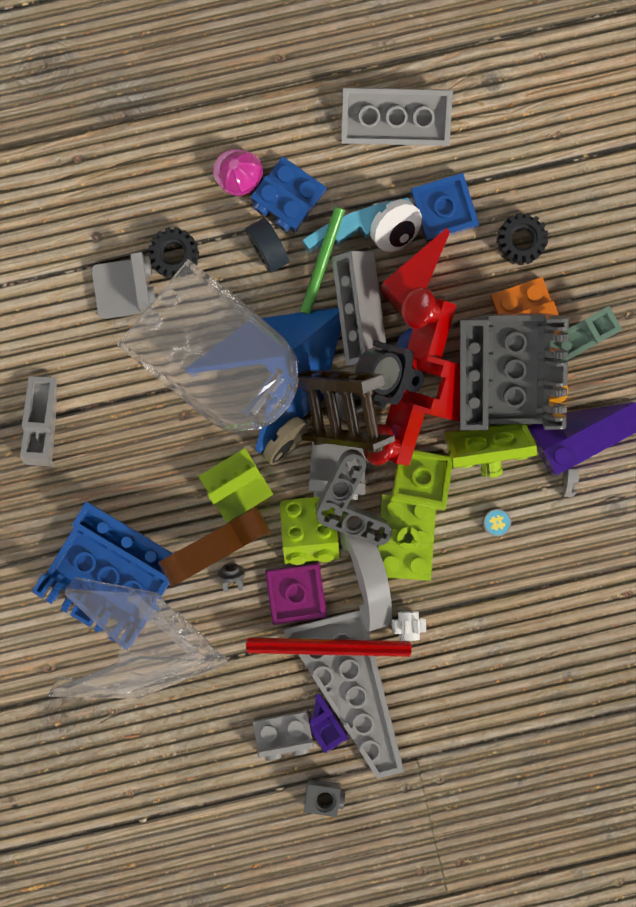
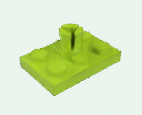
[444,424,537,478]
[378,495,436,581]

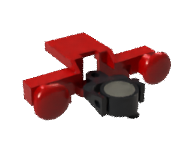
[353,287,460,466]

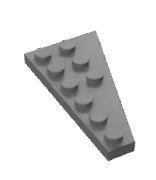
[283,610,404,779]

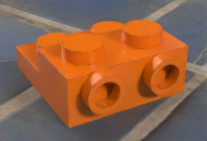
[490,277,559,315]

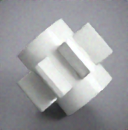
[392,611,426,641]

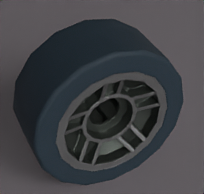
[245,217,289,273]

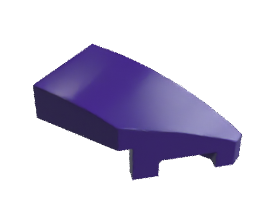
[310,694,349,753]

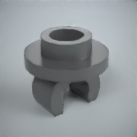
[217,563,245,592]

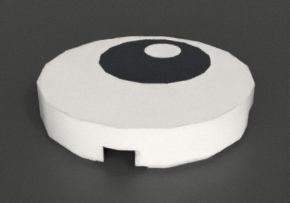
[370,199,422,252]

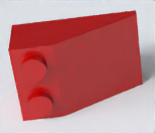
[380,228,450,316]

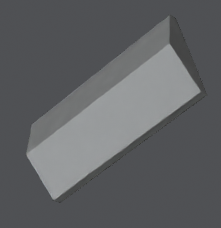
[341,87,453,146]

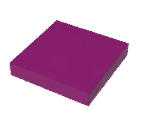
[265,563,327,625]

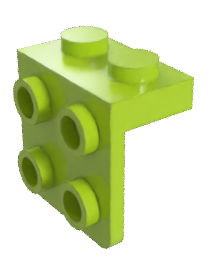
[280,497,339,565]

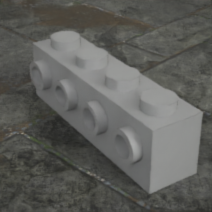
[332,251,386,366]

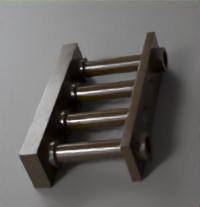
[289,369,395,453]

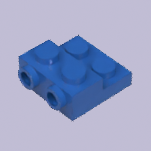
[251,156,327,233]

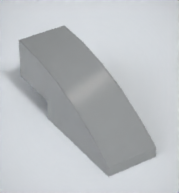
[20,376,57,466]

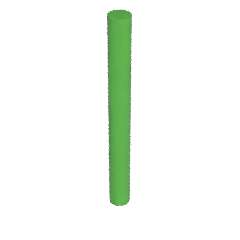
[300,206,345,314]

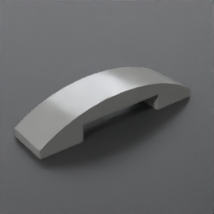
[338,519,392,632]

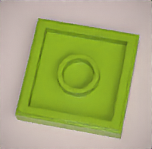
[391,450,452,511]

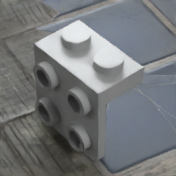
[92,252,156,319]
[309,442,366,500]

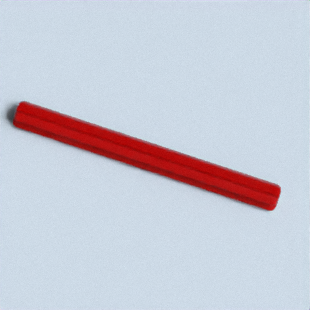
[246,637,412,657]

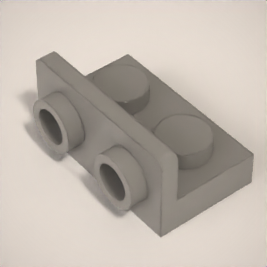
[253,710,313,761]

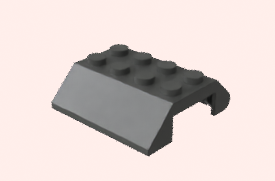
[460,313,569,430]

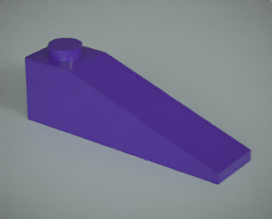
[528,402,636,476]

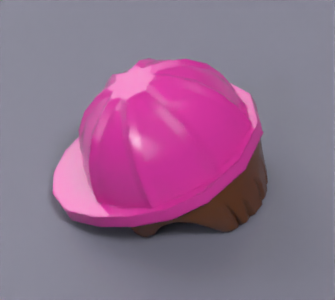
[213,149,263,198]

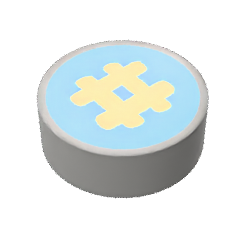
[483,509,511,536]

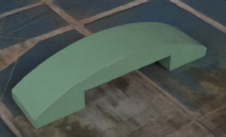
[550,306,623,360]

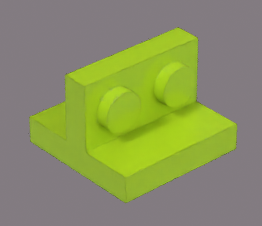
[198,448,274,523]

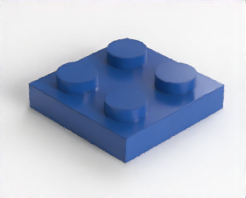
[410,173,479,242]

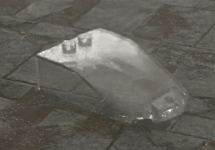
[117,259,299,432]

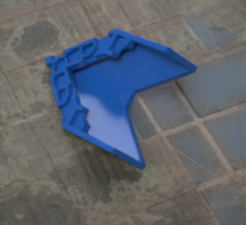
[185,308,341,455]

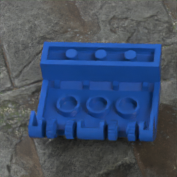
[32,501,174,650]

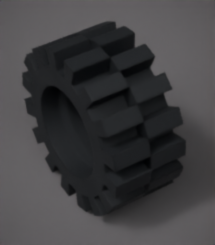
[496,213,548,265]
[148,227,199,280]

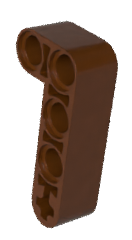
[158,507,270,587]

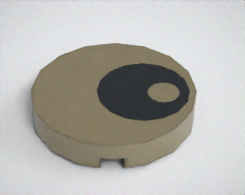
[263,417,308,465]

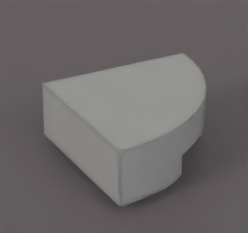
[563,469,579,497]

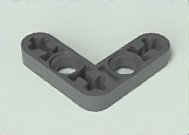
[315,449,392,546]

